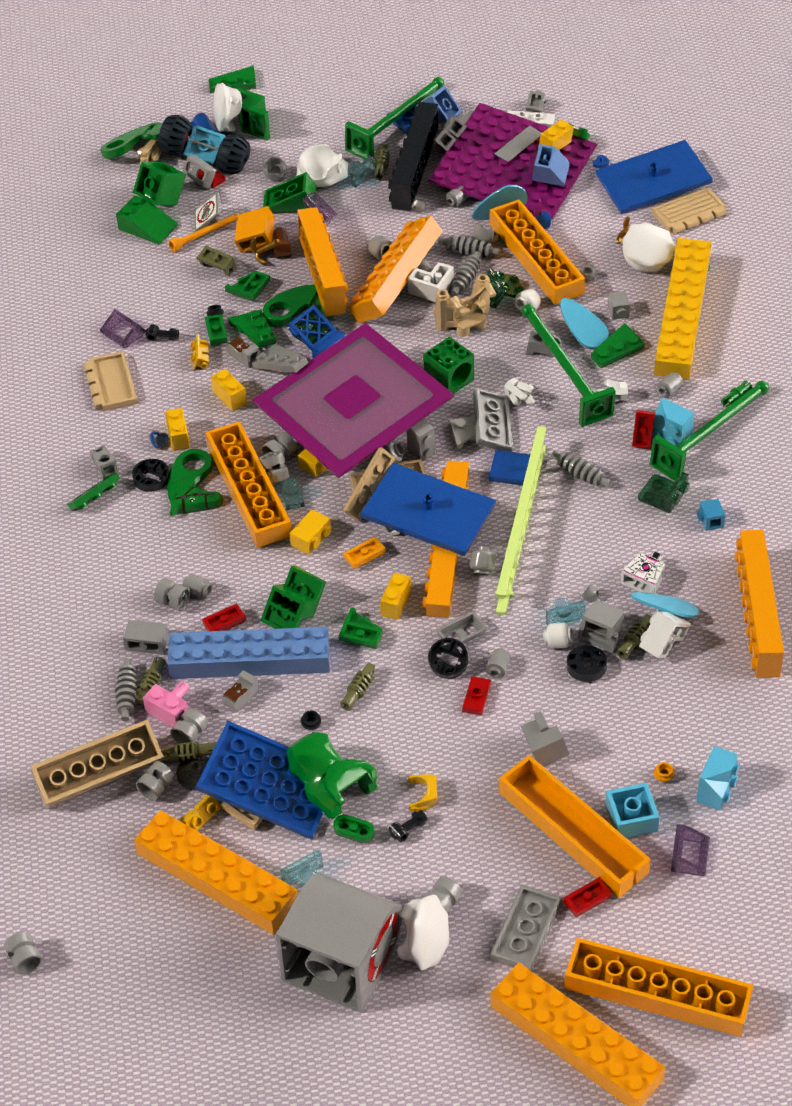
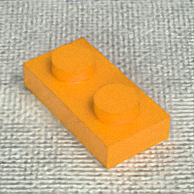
[343,536,386,570]

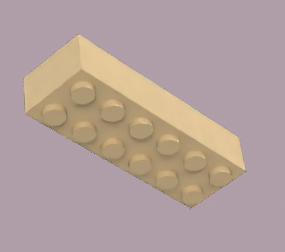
[30,719,164,809]

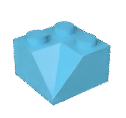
[652,398,694,446]
[697,746,740,810]
[605,783,659,838]

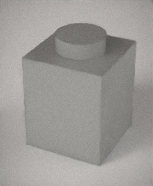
[607,291,630,320]

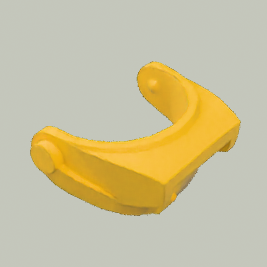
[408,774,438,812]

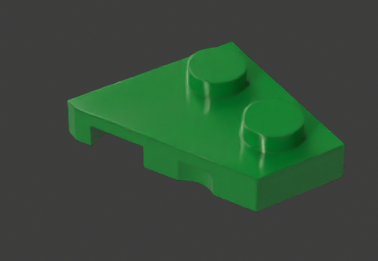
[225,271,271,301]
[339,607,383,649]

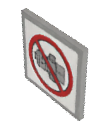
[195,192,220,232]

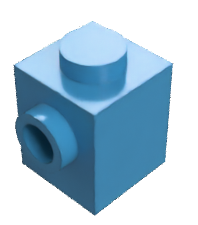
[697,499,725,531]

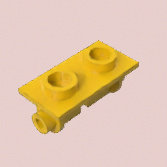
[190,334,209,371]
[180,795,221,831]

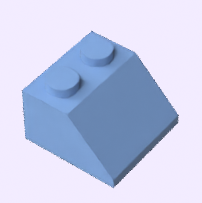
[423,85,463,124]

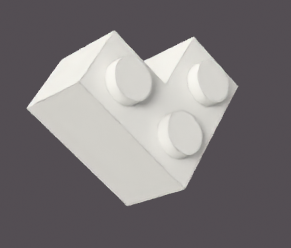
[408,262,454,302]
[639,611,691,658]

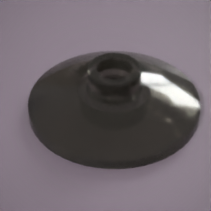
[176,756,209,791]

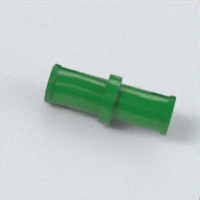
[721,380,752,408]

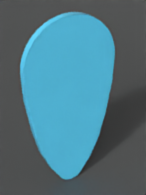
[472,185,527,220]
[560,298,609,348]
[630,592,699,618]

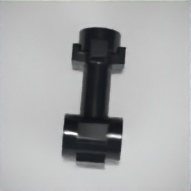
[145,324,179,341]
[388,810,428,843]

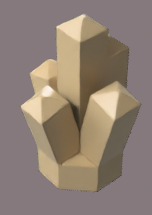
[138,140,162,164]

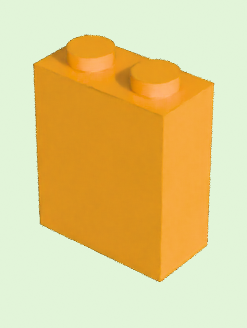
[234,206,275,253]

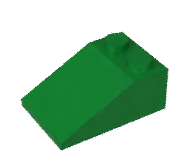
[263,172,317,213]
[116,195,178,245]

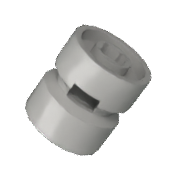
[262,431,297,465]
[259,450,290,483]
[154,578,190,611]
[170,708,208,744]
[136,761,175,801]
[425,876,462,914]
[4,932,42,974]

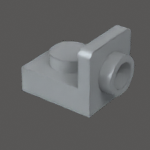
[526,90,546,113]

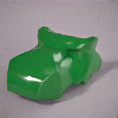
[287,732,378,819]

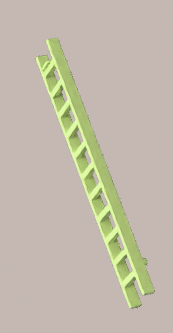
[496,426,547,615]

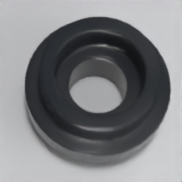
[206,305,224,316]
[301,710,321,730]

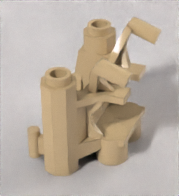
[434,274,496,337]

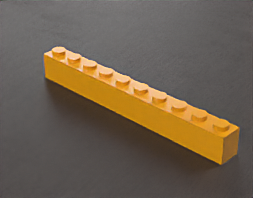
[423,461,469,618]

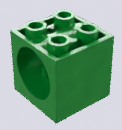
[132,162,186,205]
[423,336,474,394]

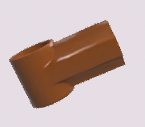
[273,227,291,257]

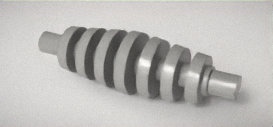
[438,236,500,257]
[451,251,481,296]
[551,450,611,488]
[115,658,138,722]

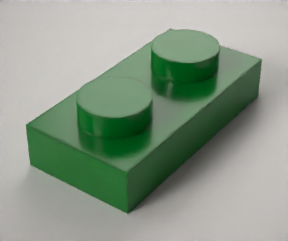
[205,314,228,345]

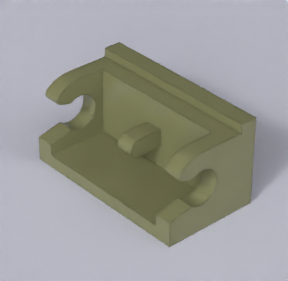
[196,246,237,277]

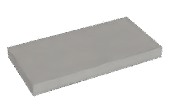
[473,388,512,452]
[490,884,562,971]

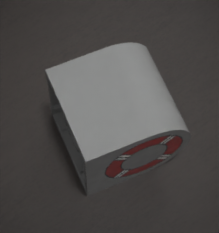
[276,873,402,1013]

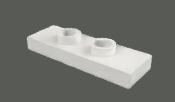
[508,110,555,127]

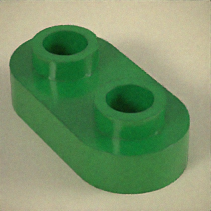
[569,123,590,140]
[333,814,374,843]

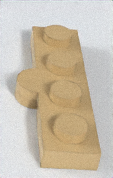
[343,448,396,521]

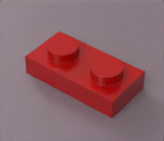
[632,410,655,449]
[202,603,246,631]
[563,877,612,918]

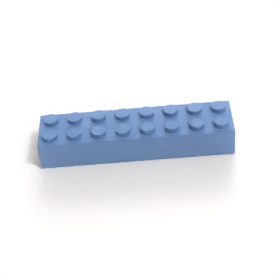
[168,627,330,679]

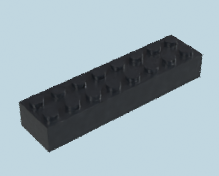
[388,102,439,211]

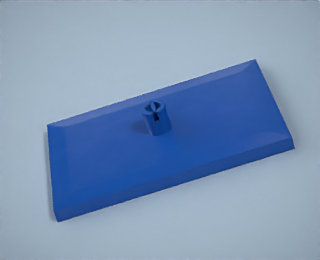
[595,140,713,214]
[360,463,496,556]
[195,721,323,840]

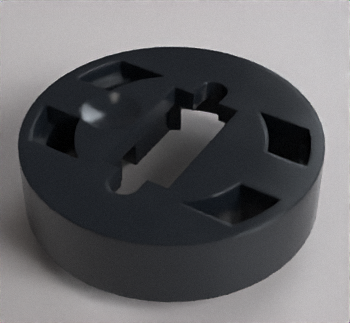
[132,459,169,492]
[428,638,469,679]
[567,645,607,683]

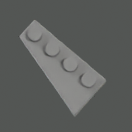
[251,344,308,373]

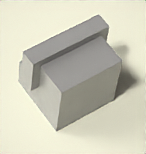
[578,600,625,653]
[521,711,570,766]

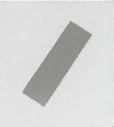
[494,126,541,162]

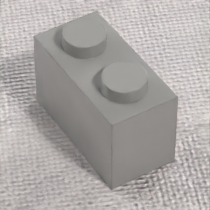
[407,419,435,461]
[123,620,169,655]

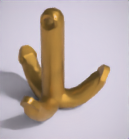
[616,217,631,244]
[250,237,281,265]

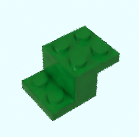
[237,87,271,140]
[260,565,326,629]

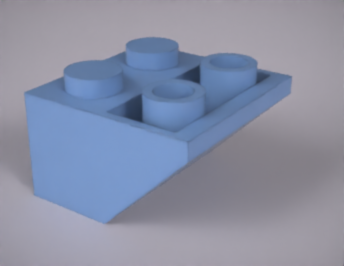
[532,144,570,187]

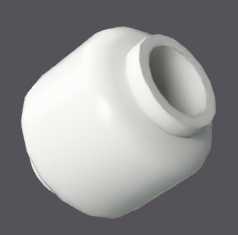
[515,289,541,313]
[543,622,574,649]

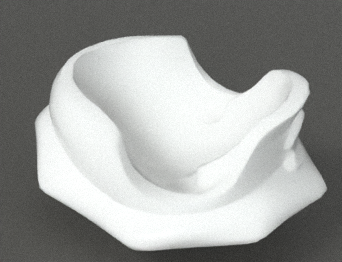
[213,83,242,133]
[297,144,348,187]
[622,223,676,272]
[397,895,450,971]

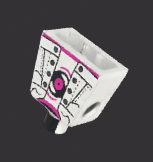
[621,552,665,594]

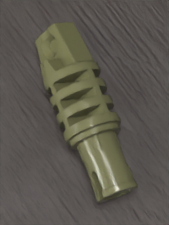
[374,144,390,180]
[617,614,652,659]
[135,657,166,705]
[340,662,375,711]
[161,741,217,762]

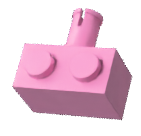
[143,681,190,727]

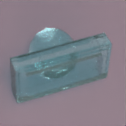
[348,156,374,188]
[279,476,305,510]
[546,598,586,626]
[281,850,323,886]

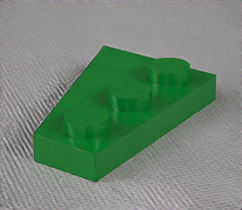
[209,65,256,93]
[228,309,276,348]
[591,323,645,368]

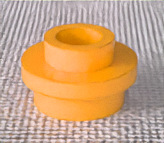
[654,762,675,782]

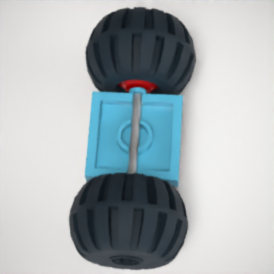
[158,115,250,174]

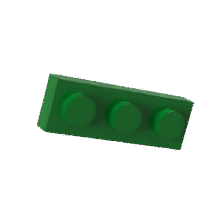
[67,473,121,510]

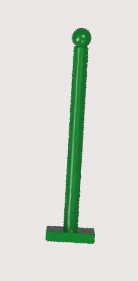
[345,77,444,162]
[521,304,616,427]
[649,381,769,483]

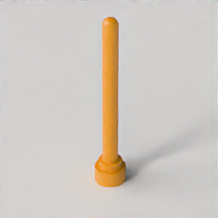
[168,214,238,252]

